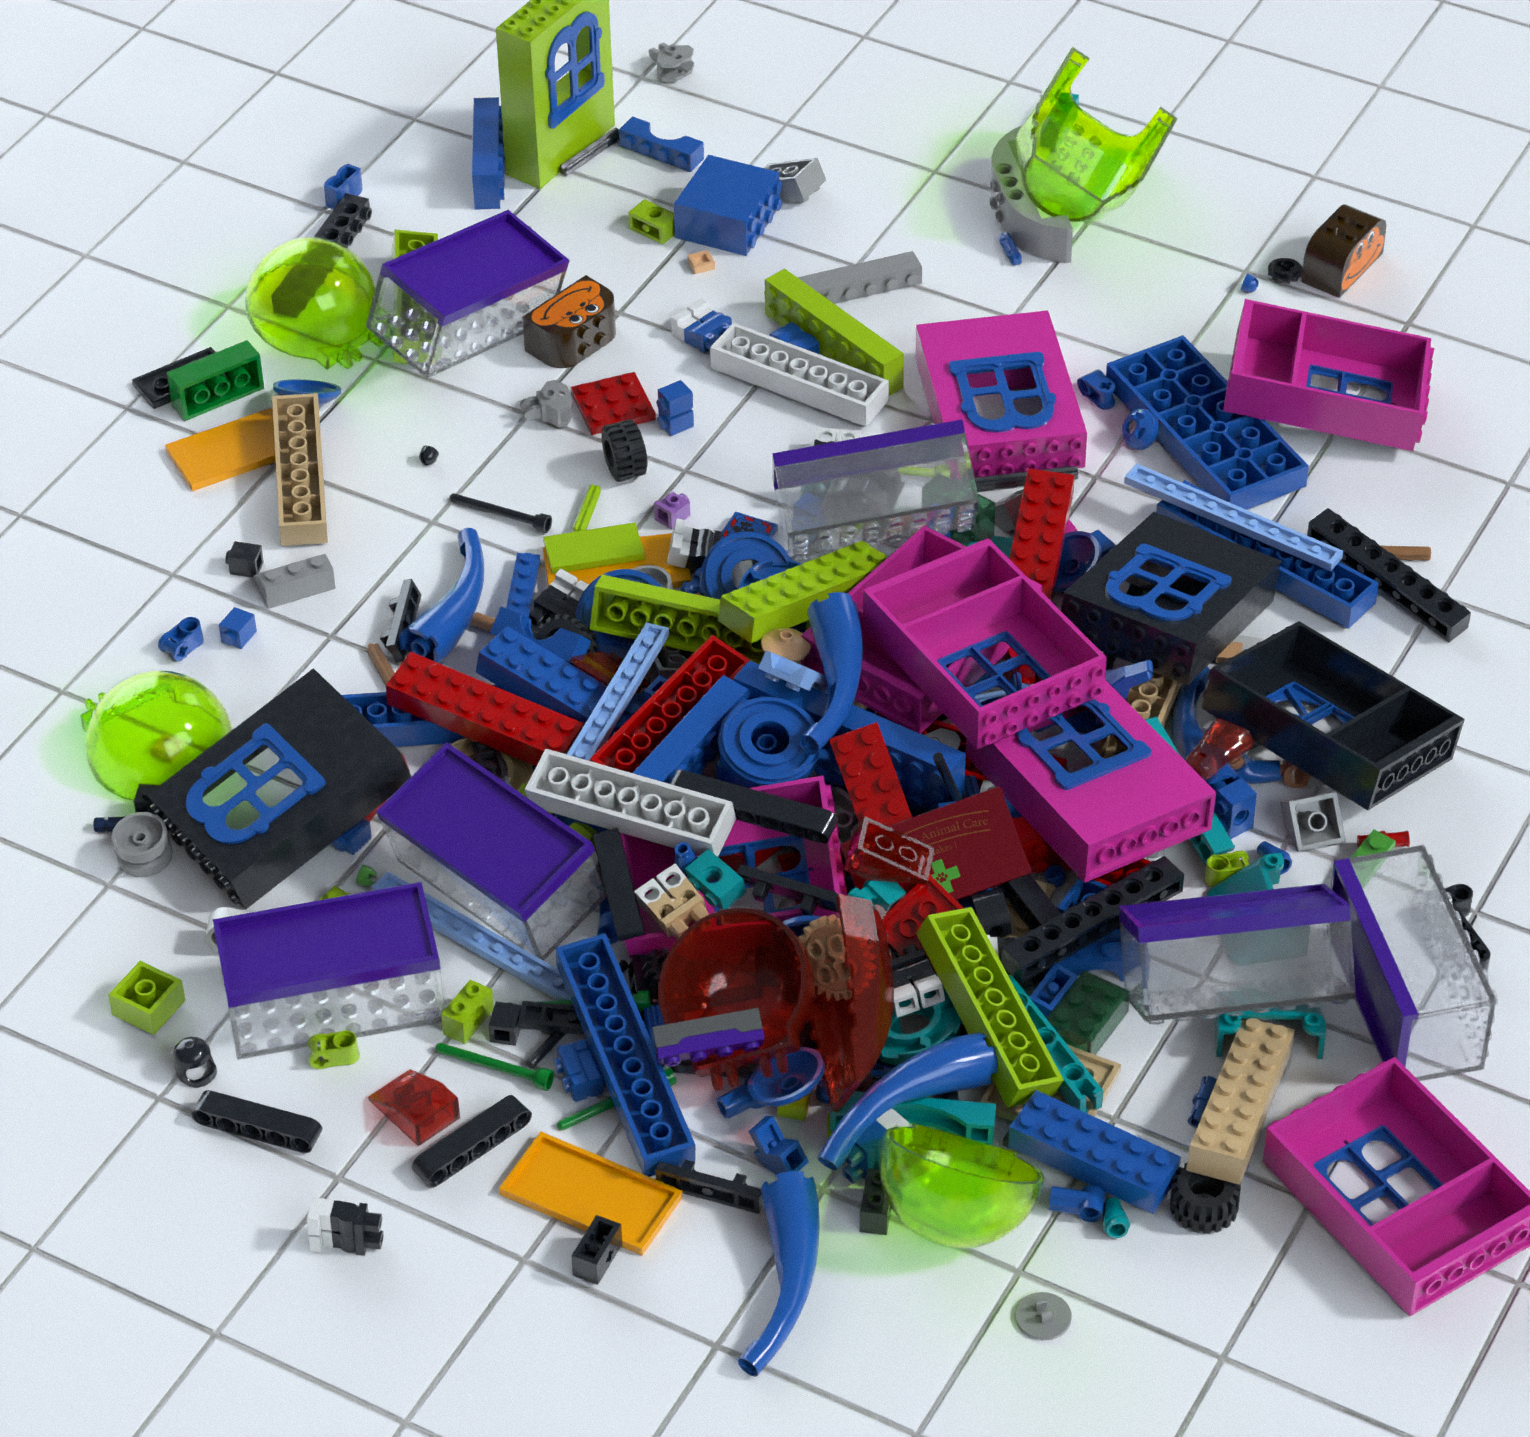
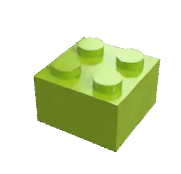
[108,961,186,1035]

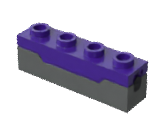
[651,1008,765,1067]

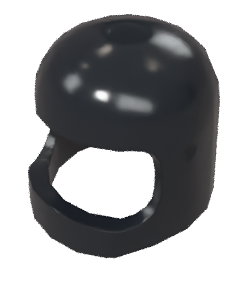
[172,1037,217,1088]

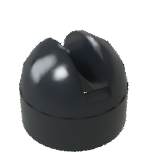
[419,445,439,465]

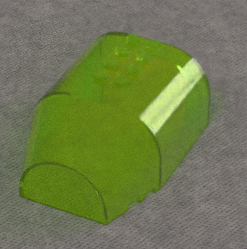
[1015,46,1178,222]

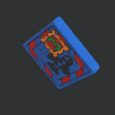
[721,511,778,539]

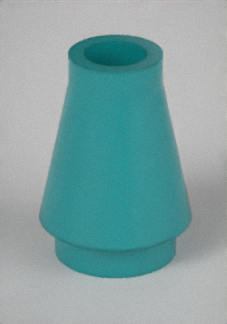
[1103,1198,1130,1238]

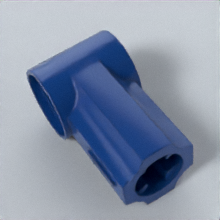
[716,1074,764,1119]
[1049,1185,1106,1222]

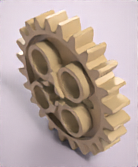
[796,914,876,1001]

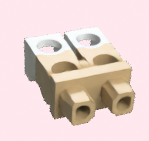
[634,864,710,942]

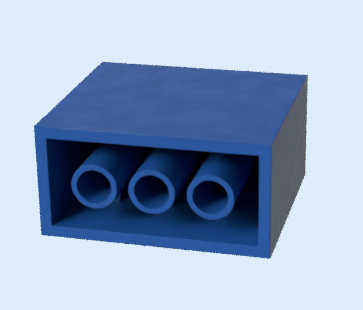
[674,154,782,256]

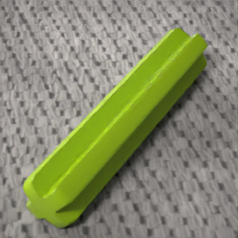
[572,484,601,532]

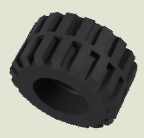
[601,419,648,482]
[534,614,599,673]
[1170,1162,1241,1234]

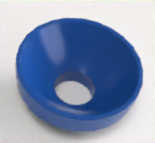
[1122,408,1159,450]
[814,749,845,787]

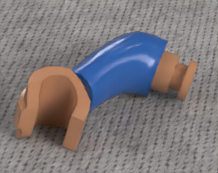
[1221,745,1312,788]

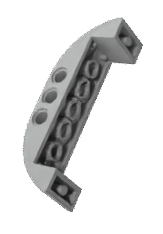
[990,125,1073,263]

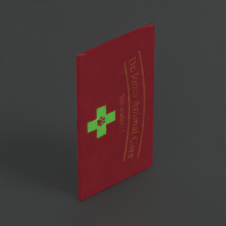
[840,786,1032,931]

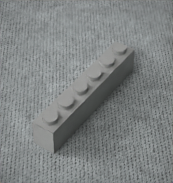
[797,251,922,304]

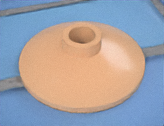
[761,628,811,662]

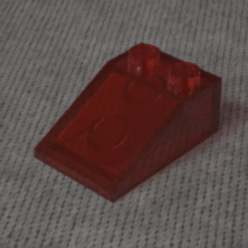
[570,651,647,693]
[844,816,935,884]
[368,1069,460,1146]

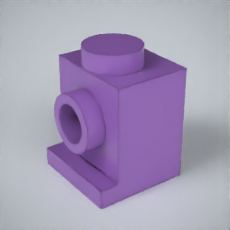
[654,492,690,530]

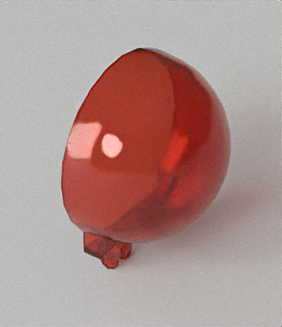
[658,907,815,1092]

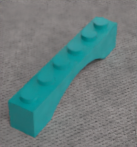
[830,1089,996,1146]

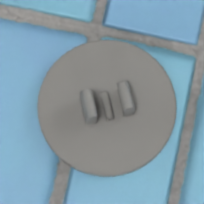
[1015,1292,1072,1340]

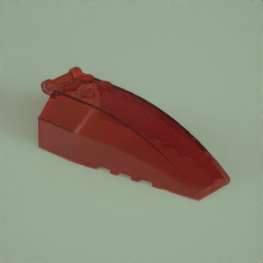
[793,894,894,1113]

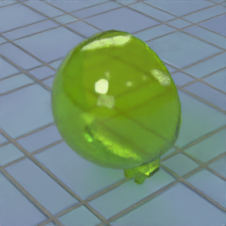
[245,237,392,370]
[80,670,233,801]
[879,1122,1045,1248]

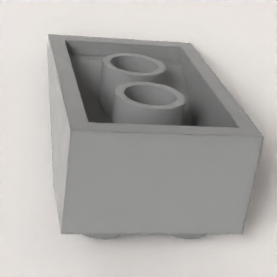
[764,158,826,203]

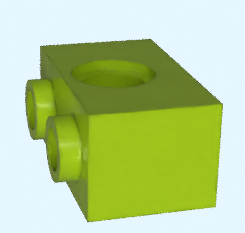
[628,199,675,245]
[441,979,494,1044]

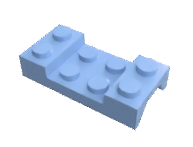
[758,650,828,694]

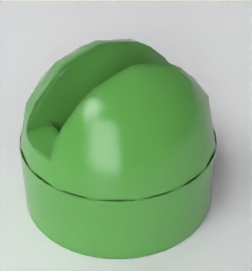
[356,864,377,887]

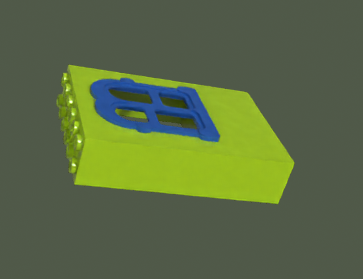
[495,0,615,189]

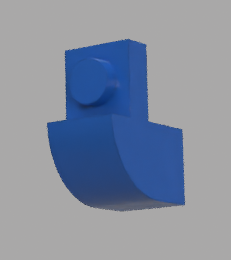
[748,1115,809,1175]

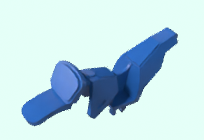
[980,660,1153,734]

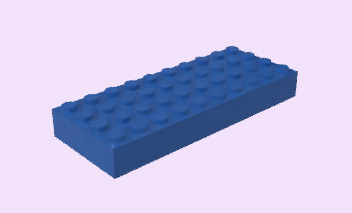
[1106,335,1309,510]
[733,660,966,818]

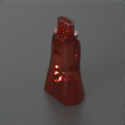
[1185,718,1253,779]

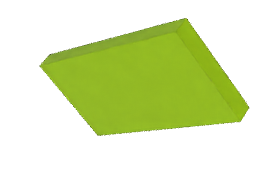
[543,522,645,574]

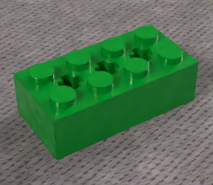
[167,340,265,422]

